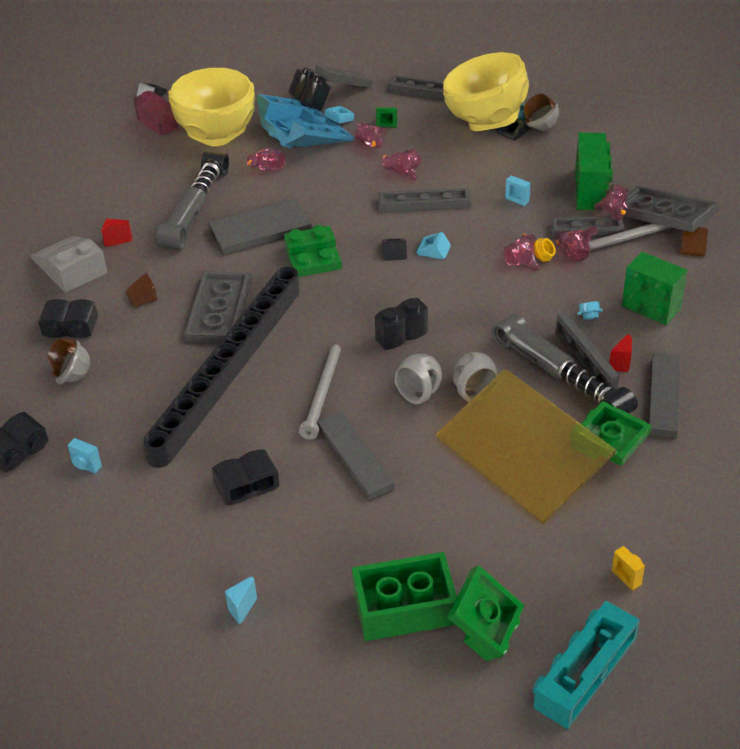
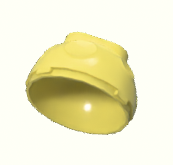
[443,52,529,131]
[168,68,255,146]

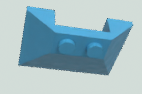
[257,94,354,148]

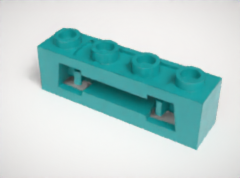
[532,601,640,730]

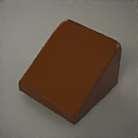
[680,227,708,257]
[126,273,157,307]

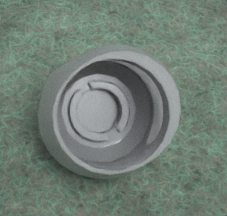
[452,352,499,403]
[395,353,442,404]

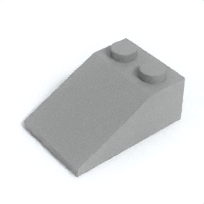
[30,236,107,293]

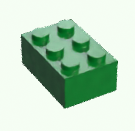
[575,132,613,211]
[351,552,457,641]

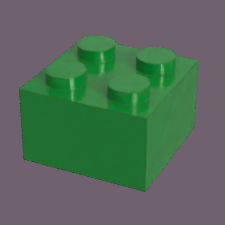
[621,251,688,326]

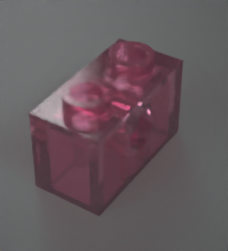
[133,90,178,136]

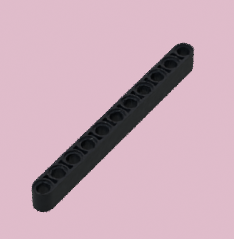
[144,266,300,468]

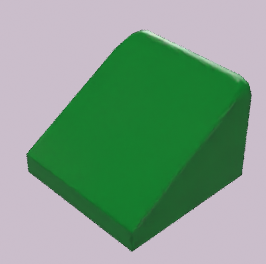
[376,107,398,127]

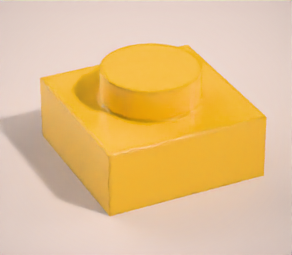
[611,546,645,591]

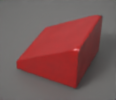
[101,218,133,246]
[609,334,632,372]

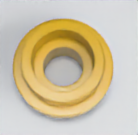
[533,238,556,262]

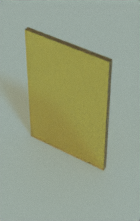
[435,369,616,524]

